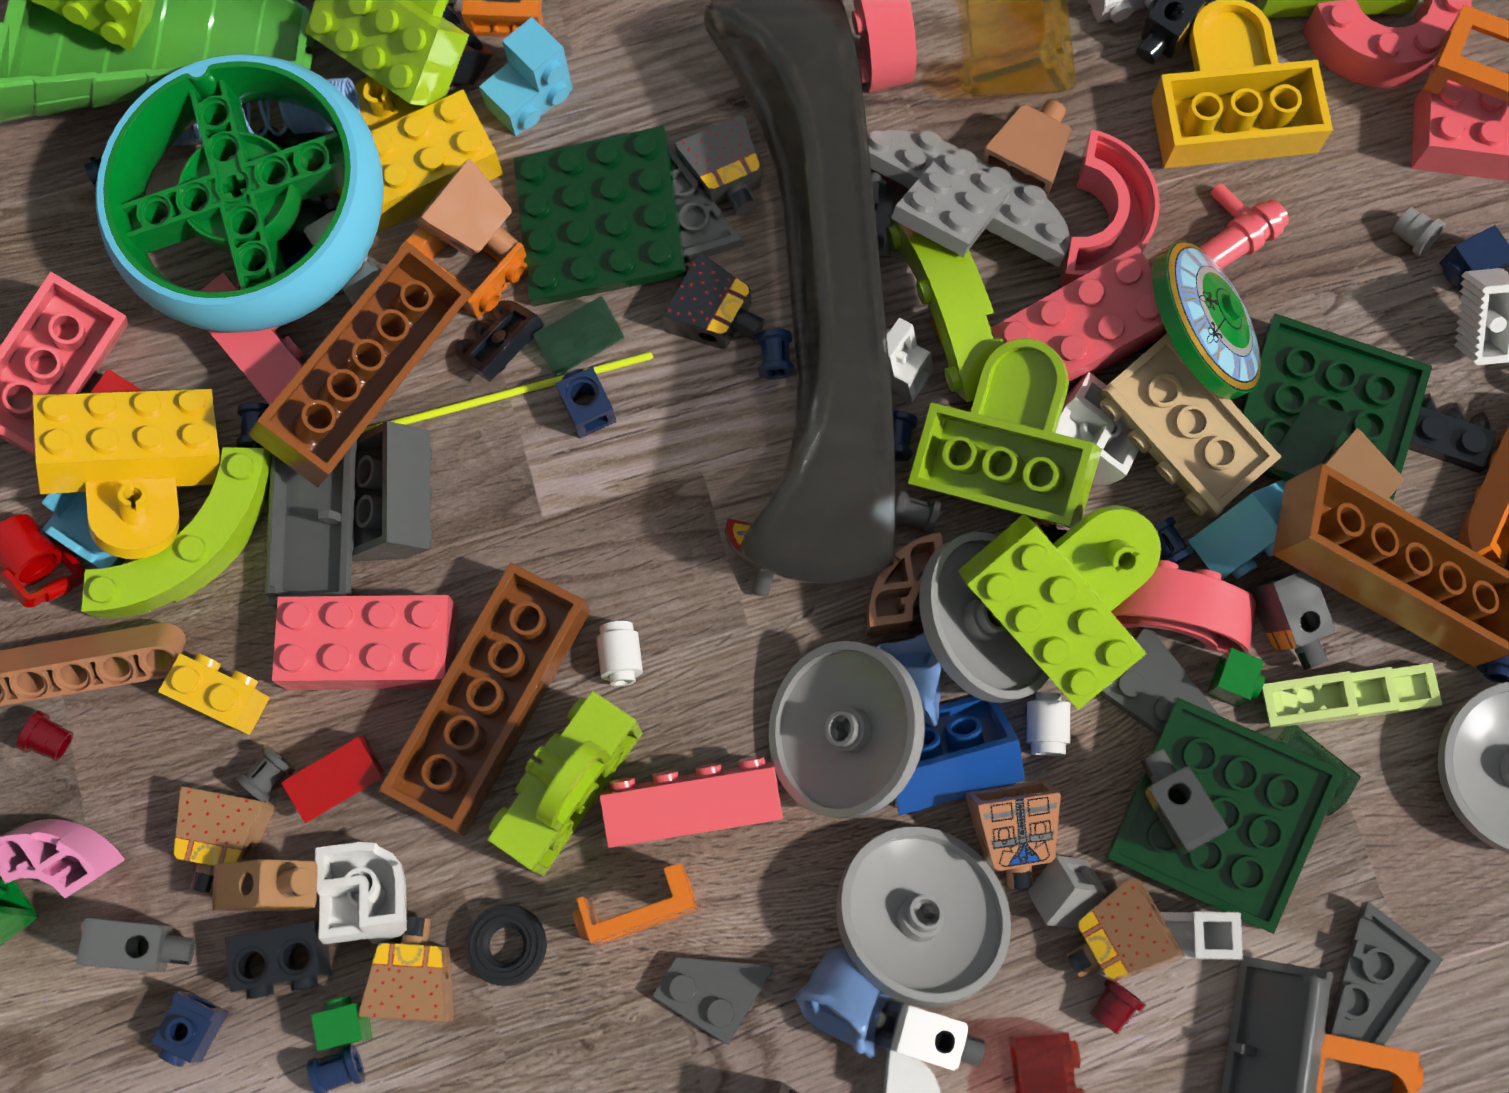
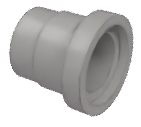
[1392,207,1446,256]

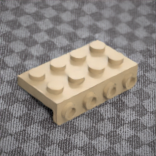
[1097,333,1282,519]

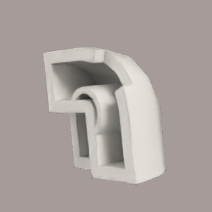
[1056,372,1139,485]
[315,842,407,944]

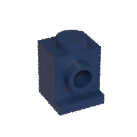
[151,992,229,1067]

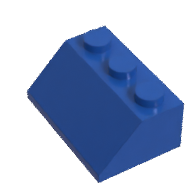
[893,696,1025,816]

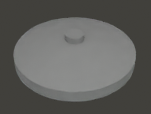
[919,532,1049,703]
[768,641,925,819]
[1438,682,1509,854]
[836,827,1011,1007]

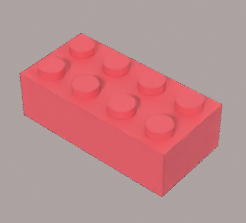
[1411,80,1509,181]
[990,245,1167,389]
[0,271,128,457]
[272,595,458,690]

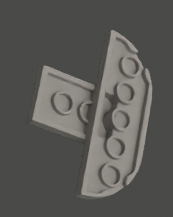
[849,130,1070,267]

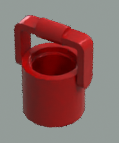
[0,514,85,608]

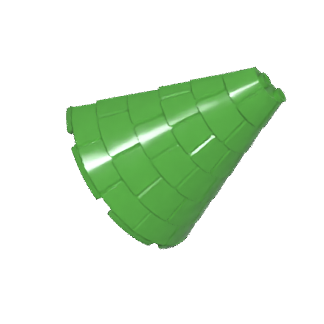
[0,0,314,123]

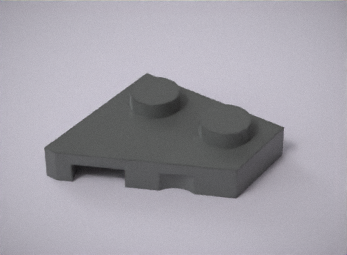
[653,957,773,1045]

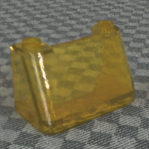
[958,0,1076,97]

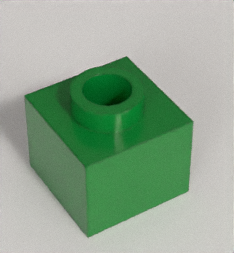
[1207,648,1265,707]
[311,996,373,1051]

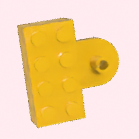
[1151,0,1333,169]
[336,76,504,234]
[33,389,219,559]

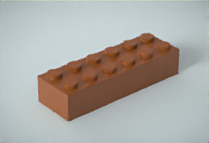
[248,241,472,487]
[1273,463,1509,667]
[379,562,591,836]

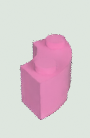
[0,819,125,898]

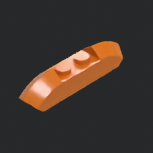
[1459,424,1509,568]

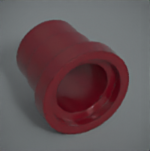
[16,710,73,761]
[1090,978,1146,1035]

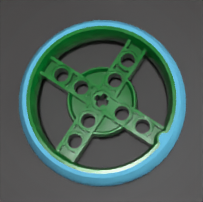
[95,54,384,332]

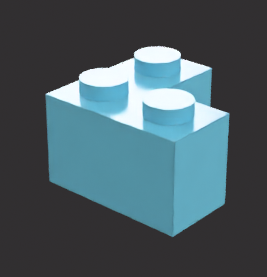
[479,17,573,136]
[1188,480,1285,580]

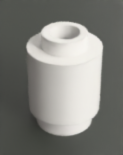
[596,621,643,687]
[1027,692,1070,756]

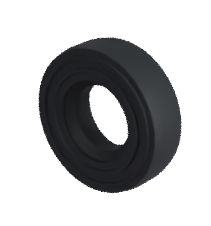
[466,904,547,986]

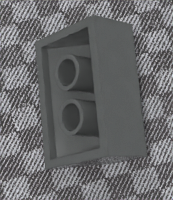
[352,421,433,561]

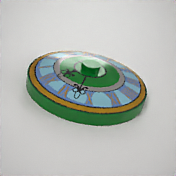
[1152,241,1261,400]

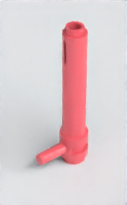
[1200,183,1289,269]

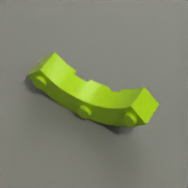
[886,213,1004,402]
[81,447,271,620]

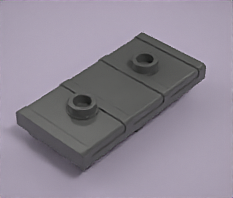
[265,440,357,607]
[1221,956,1333,1093]

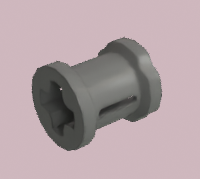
[891,491,941,536]
[236,745,295,803]

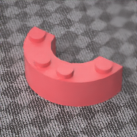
[852,0,917,93]
[1303,0,1472,88]
[1058,129,1160,290]
[1111,560,1257,654]

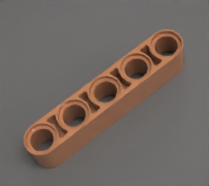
[0,623,186,706]

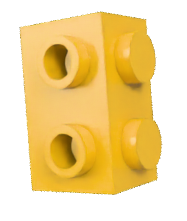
[158,653,270,735]

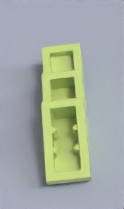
[1262,663,1442,728]

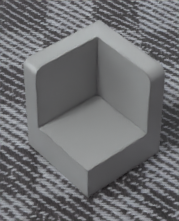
[1028,855,1108,929]

